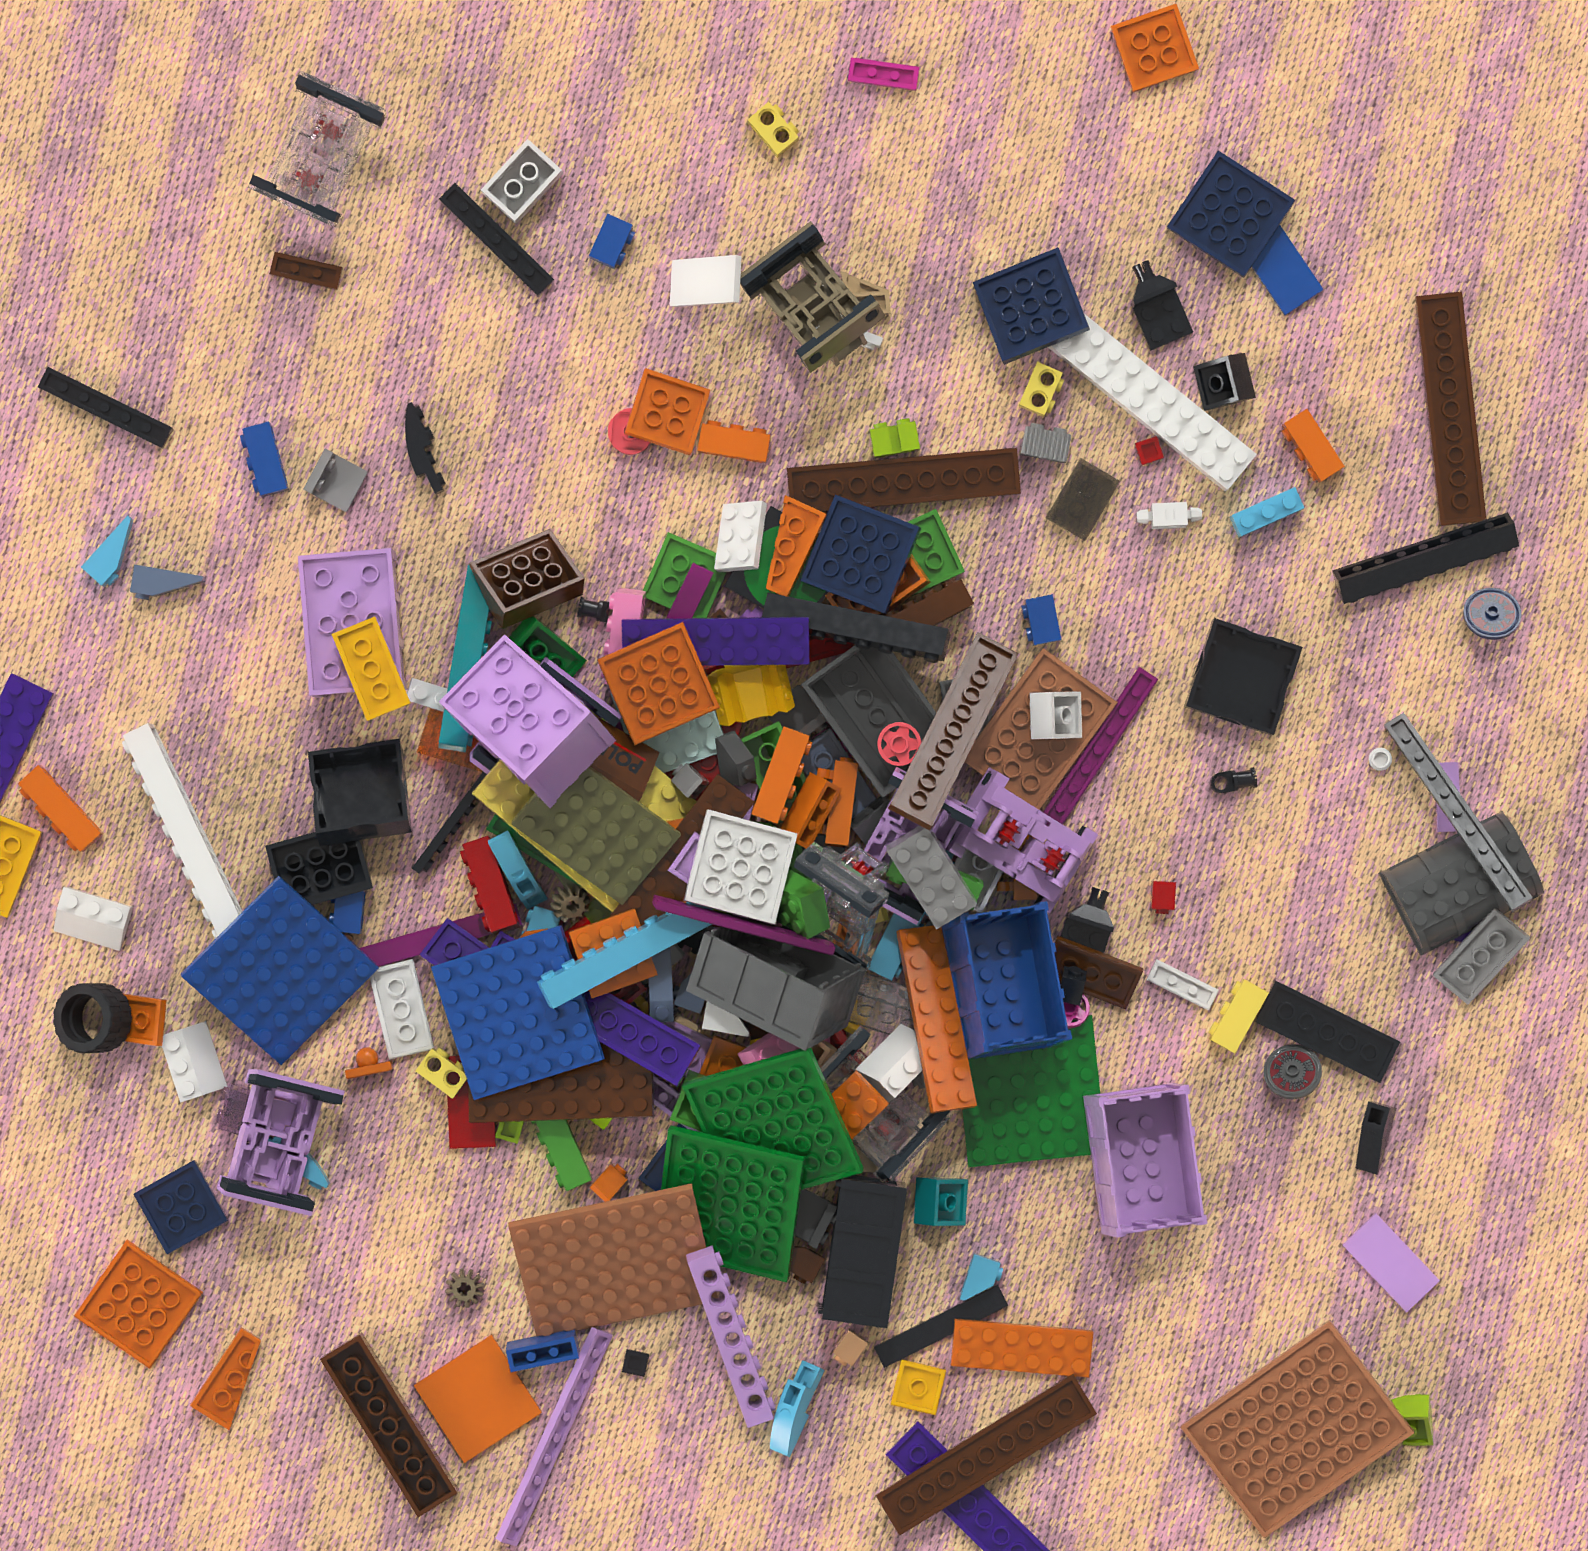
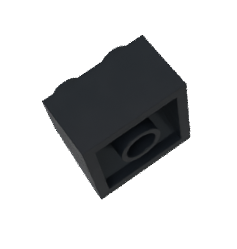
[1193,353,1256,411]

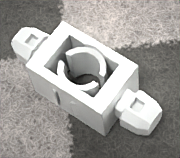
[1136,502,1202,529]

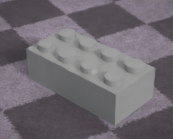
[886,825,977,929]

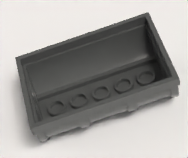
[801,645,936,798]
[1378,811,1545,956]

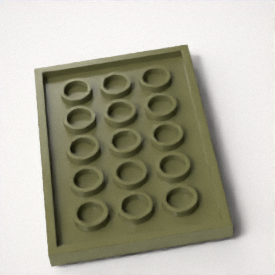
[511,766,681,905]

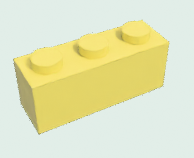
[1208,979,1269,1053]

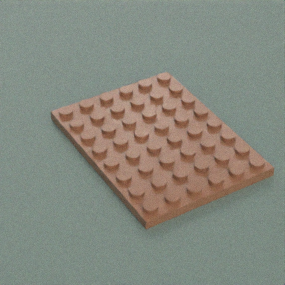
[508,1184,718,1337]
[1180,1320,1414,1538]

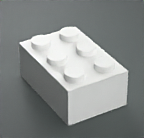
[481,139,563,225]

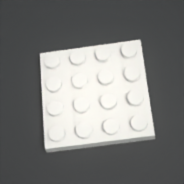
[683,810,797,925]

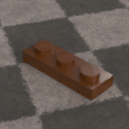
[269,252,343,290]

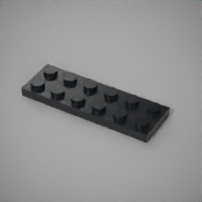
[1255,980,1400,1083]

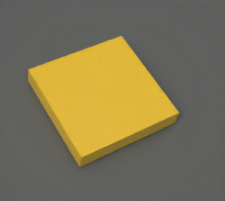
[890,1359,946,1415]

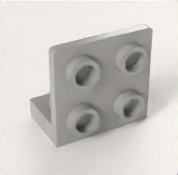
[303,448,368,512]

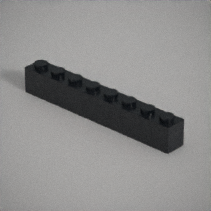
[1332,512,1519,604]
[762,593,951,663]

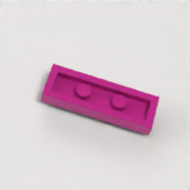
[848,57,919,91]

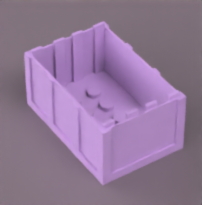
[298,548,408,698]
[439,634,616,808]
[1083,1083,1207,1238]

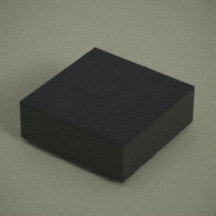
[622,1349,649,1377]

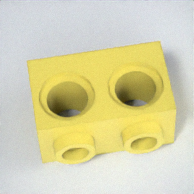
[748,102,799,158]
[1018,362,1064,417]
[415,1047,467,1099]

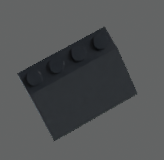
[265,832,373,905]

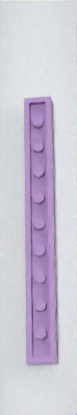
[496,1327,613,1546]

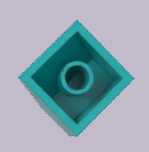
[914,1177,968,1226]

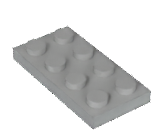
[1433,908,1530,1005]

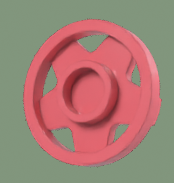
[877,722,921,766]

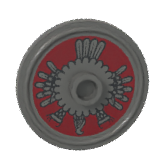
[1264,1045,1322,1099]

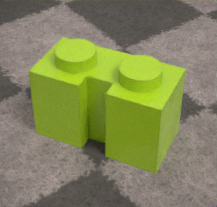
[869,418,920,458]

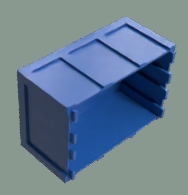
[942,901,1072,1060]

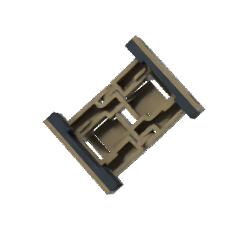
[740,221,885,373]

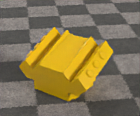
[708,665,795,726]

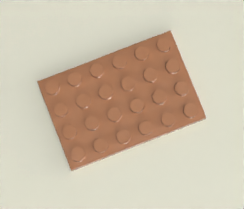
[964,648,1118,810]

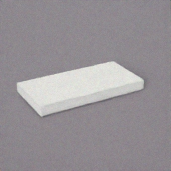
[670,255,741,307]
[370,959,434,1060]

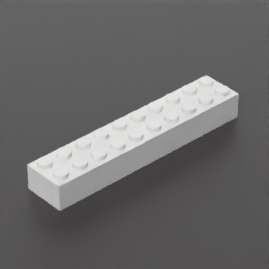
[1048,314,1257,492]
[122,723,243,939]

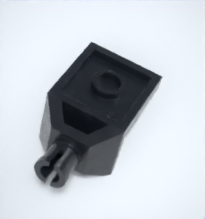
[1131,260,1193,351]
[1061,887,1114,953]

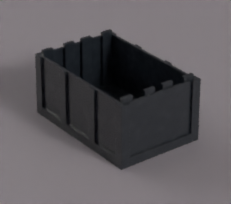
[817,1175,907,1328]

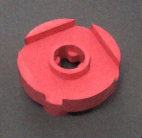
[608,408,651,455]

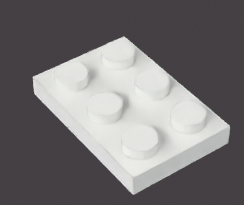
[714,501,767,572]

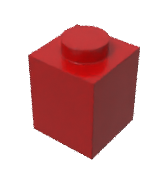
[1150,881,1176,914]

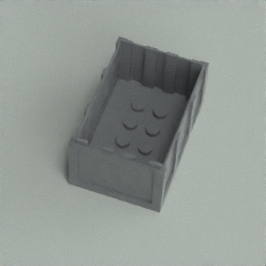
[686,918,866,1051]

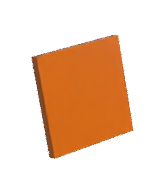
[597,622,720,746]
[74,1239,203,1369]
[414,1334,542,1463]

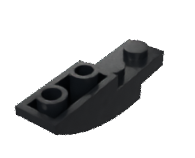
[405,402,446,495]

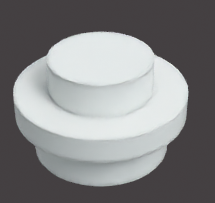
[1369,748,1392,771]

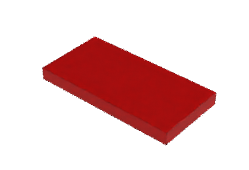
[447,1055,496,1149]

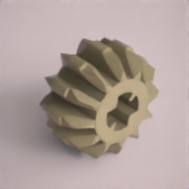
[550,883,590,923]
[445,1268,485,1308]

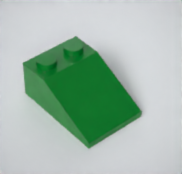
[508,616,587,677]

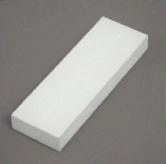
[1146,959,1219,1011]

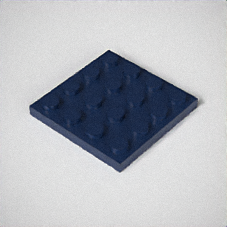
[1167,150,1296,278]
[973,247,1090,365]
[800,495,921,614]

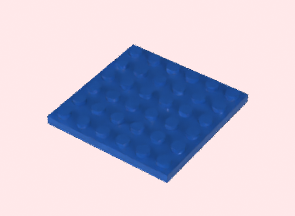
[181,876,379,1065]
[431,925,605,1100]

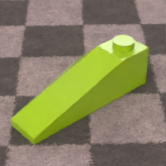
[1391,1394,1434,1446]

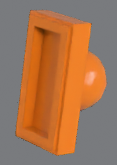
[345,1047,393,1079]

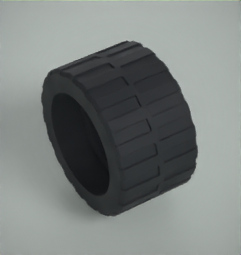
[53,983,132,1053]

